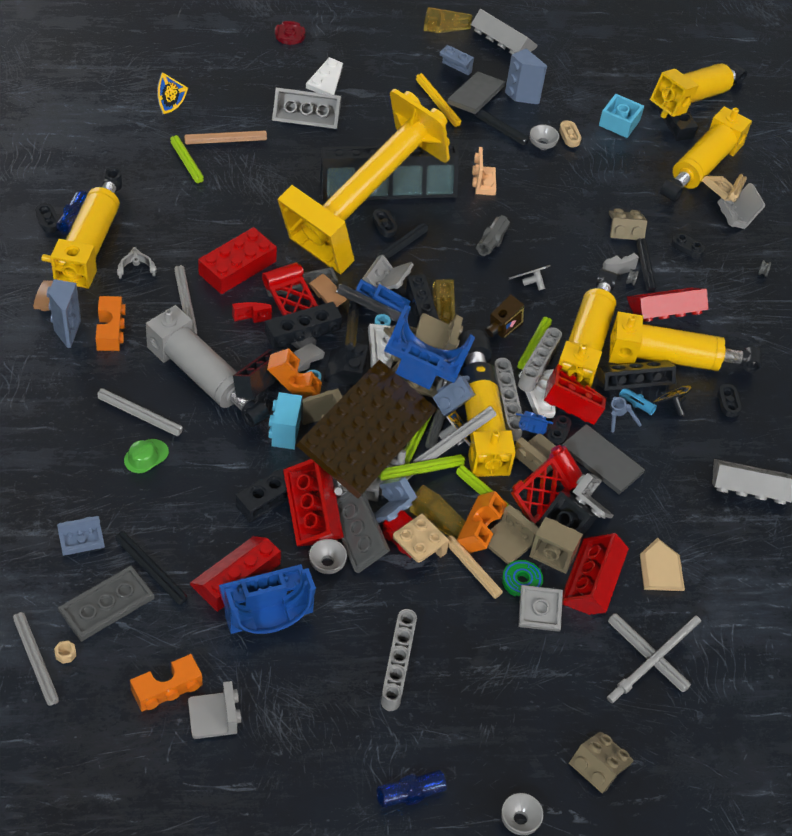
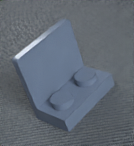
[374,477,417,523]

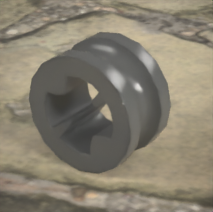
[758,260,771,277]
[626,269,639,286]

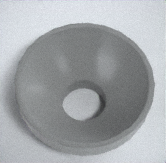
[530,125,559,150]
[309,539,347,574]
[501,793,543,835]

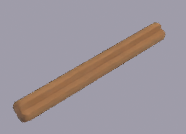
[184,130,267,145]

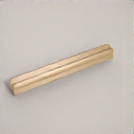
[728,174,747,202]
[448,535,503,599]

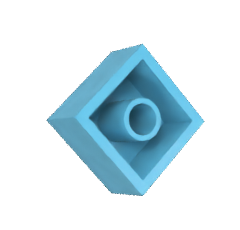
[599,94,644,138]
[269,392,302,450]

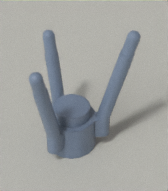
[611,397,642,432]

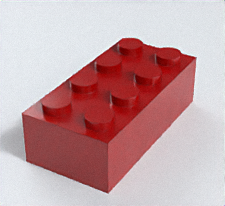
[198,227,277,294]

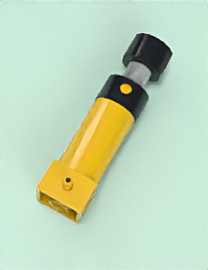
[456,329,516,477]

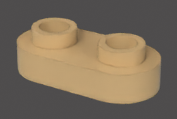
[559,121,581,147]

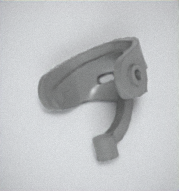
[117,247,157,279]

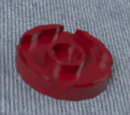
[275,21,306,45]

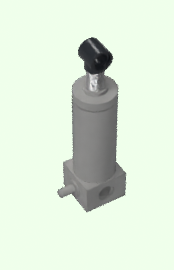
[146,305,269,427]

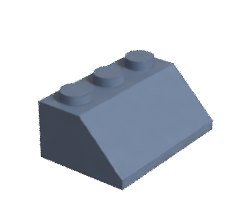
[505,48,547,104]
[47,279,81,348]

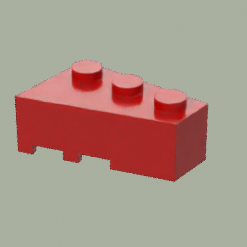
[544,364,606,425]

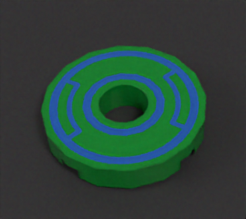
[502,560,543,597]

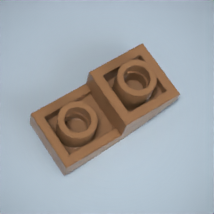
[309,274,347,307]
[33,280,53,311]

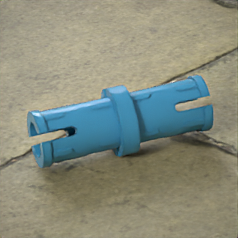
[619,389,657,415]

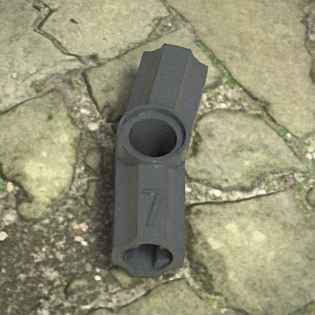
[476,215,510,256]

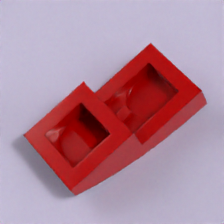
[232,302,272,323]

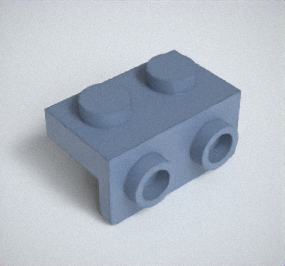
[440,45,474,75]
[432,375,475,416]
[57,516,105,556]

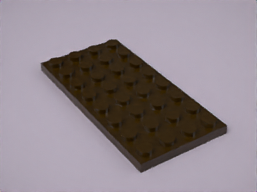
[296,359,437,499]

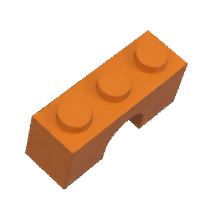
[96,296,126,351]
[267,348,322,400]
[457,491,507,553]
[130,654,203,712]

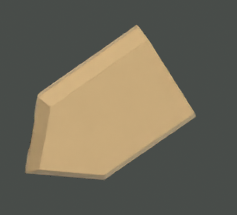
[640,538,685,591]

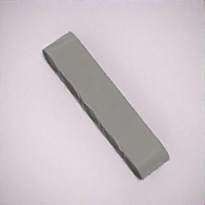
[518,327,562,392]
[494,358,523,441]
[381,609,417,711]

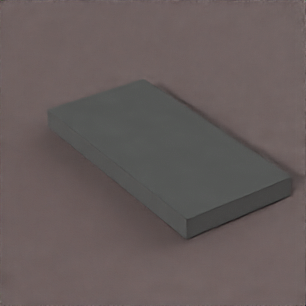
[447,72,505,114]
[562,424,645,495]
[337,491,390,573]
[58,565,155,642]

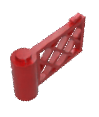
[262,262,318,316]
[511,445,583,523]

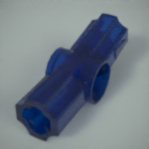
[57,190,87,234]
[376,770,447,807]

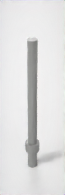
[607,616,701,703]

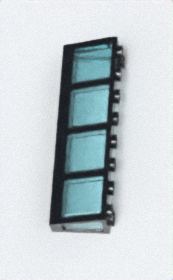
[320,144,459,201]

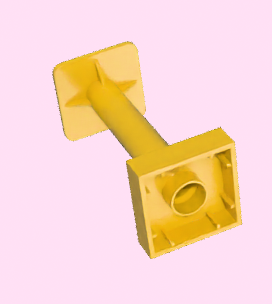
[277,89,450,275]

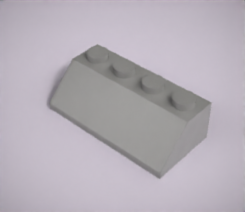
[471,9,538,54]
[272,88,342,129]
[712,459,792,504]

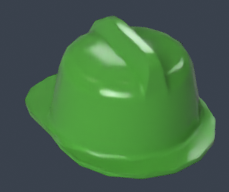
[124,439,169,473]

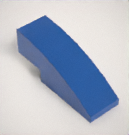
[355,279,411,313]

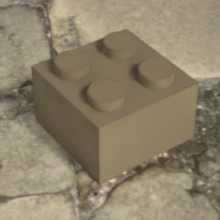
[529,517,583,574]

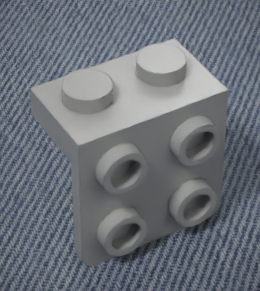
[717,183,765,229]
[362,255,414,290]
[573,473,614,519]
[188,681,241,739]

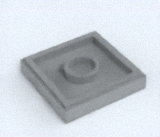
[518,585,563,632]

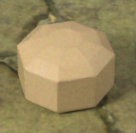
[54,641,76,664]

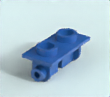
[516,411,553,435]

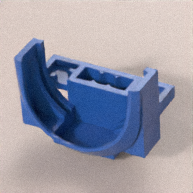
[384,305,475,390]
[219,564,316,634]

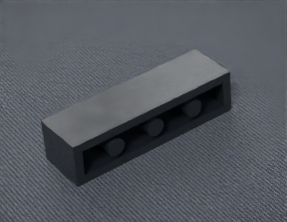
[233,349,285,400]

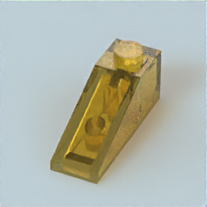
[424,7,473,33]
[433,280,455,324]
[410,485,466,540]

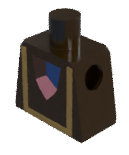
[485,295,524,338]

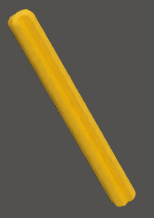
[416,73,461,127]

